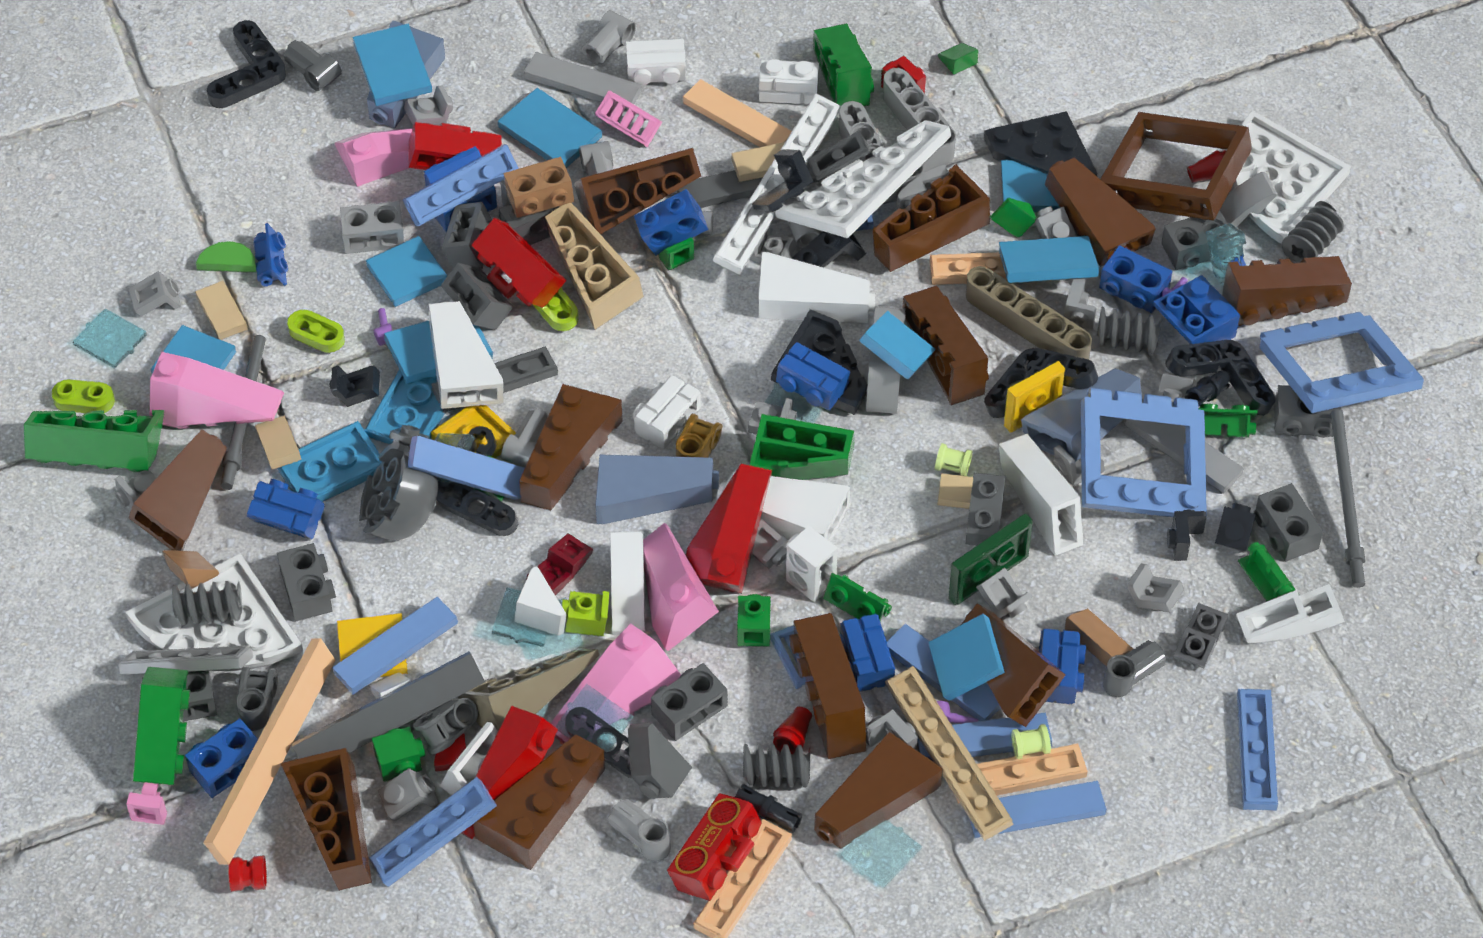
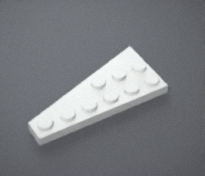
[775,120,951,238]

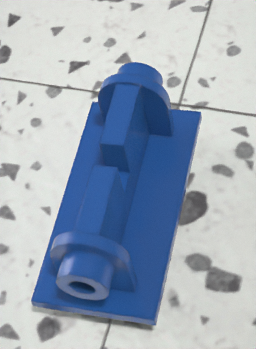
[253,223,288,286]

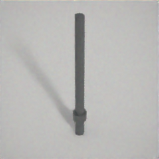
[220,335,266,490]
[1331,409,1366,588]

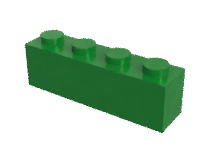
[24,410,164,472]

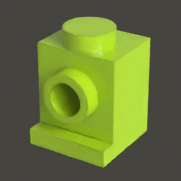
[561,591,609,637]

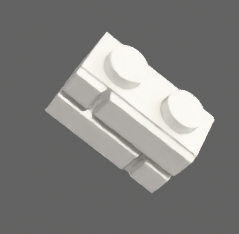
[626,39,686,85]
[759,59,819,104]
[633,375,701,449]

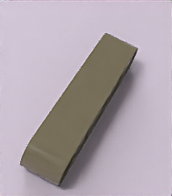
[966,266,1092,359]

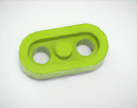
[533,288,579,331]
[287,310,345,353]
[52,379,115,413]

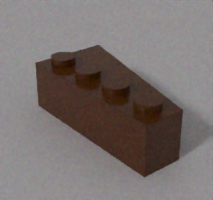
[574,148,701,235]
[873,164,990,272]
[1222,256,1352,326]
[902,285,989,406]
[519,384,623,511]
[789,613,866,759]
[473,735,605,870]
[280,748,372,891]

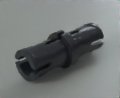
[1185,370,1231,407]
[735,784,803,833]

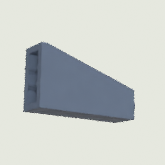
[367,20,445,129]
[1021,368,1143,462]
[596,454,719,524]

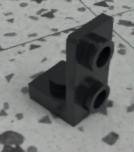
[752,149,813,213]
[792,231,867,268]

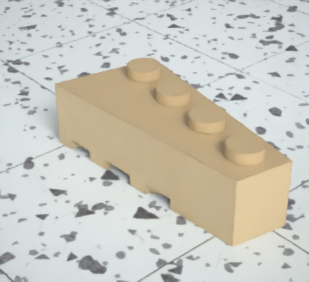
[545,203,644,330]

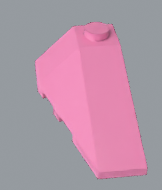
[149,352,284,429]

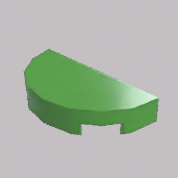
[196,241,256,272]

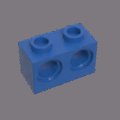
[634,189,709,256]
[1099,245,1173,313]
[185,718,258,798]

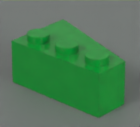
[813,23,874,106]
[750,414,854,480]
[133,667,190,785]

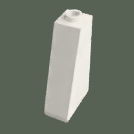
[759,252,875,323]
[429,301,503,409]
[999,434,1083,556]
[717,472,850,541]

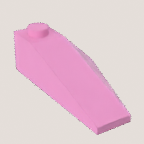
[335,128,413,187]
[643,523,719,651]
[551,623,681,743]

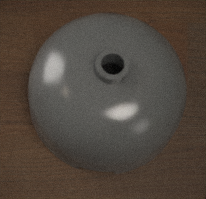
[359,442,438,541]

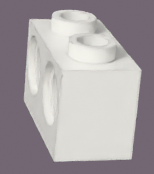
[786,526,838,603]

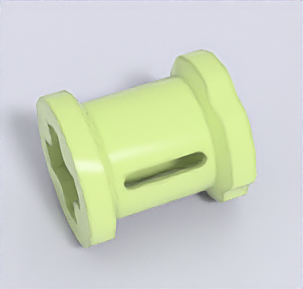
[935,443,973,476]
[1011,724,1051,759]

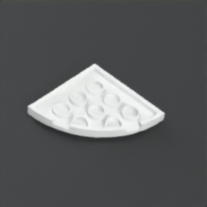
[1233,111,1351,244]
[126,553,303,669]

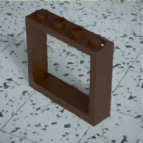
[1101,112,1252,221]

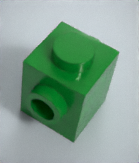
[737,594,771,647]
[372,727,425,782]

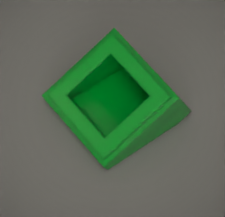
[938,43,978,75]
[990,198,1036,237]
[659,237,694,271]

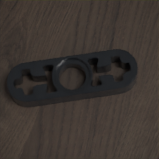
[565,707,632,778]

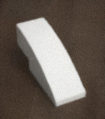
[611,532,645,635]
[1236,584,1345,643]

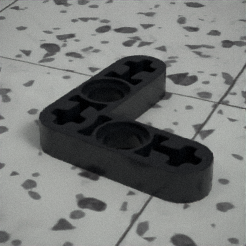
[207,20,286,108]
[1165,340,1276,416]
[984,348,1098,418]
[436,426,518,536]

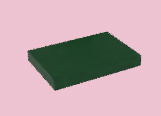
[948,513,1033,606]

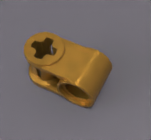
[676,413,723,458]

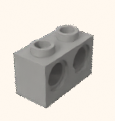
[340,201,404,254]

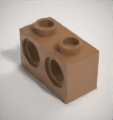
[503,157,574,218]

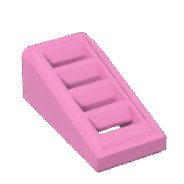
[595,91,662,147]

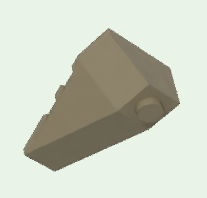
[458,648,600,731]

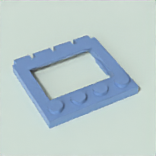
[1260,312,1424,413]
[1081,387,1207,517]

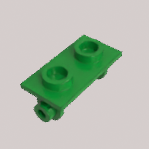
[1198,404,1258,438]
[1238,542,1300,602]
[823,573,892,621]

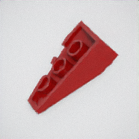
[685,464,772,594]
[461,706,558,839]

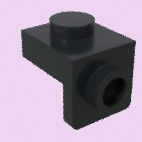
[329,365,380,407]
[1215,503,1256,552]
[1167,509,1207,561]

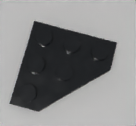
[984,111,1098,176]
[771,309,868,415]

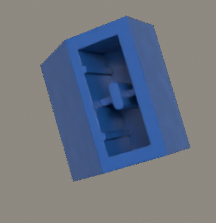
[424,146,497,232]
[1153,275,1240,344]

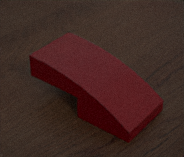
[526,533,593,596]

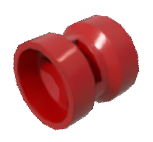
[229,855,267,892]

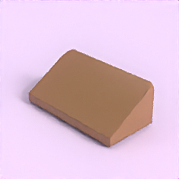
[162,550,219,589]
[1065,608,1133,667]

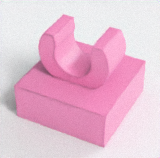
[126,782,167,825]

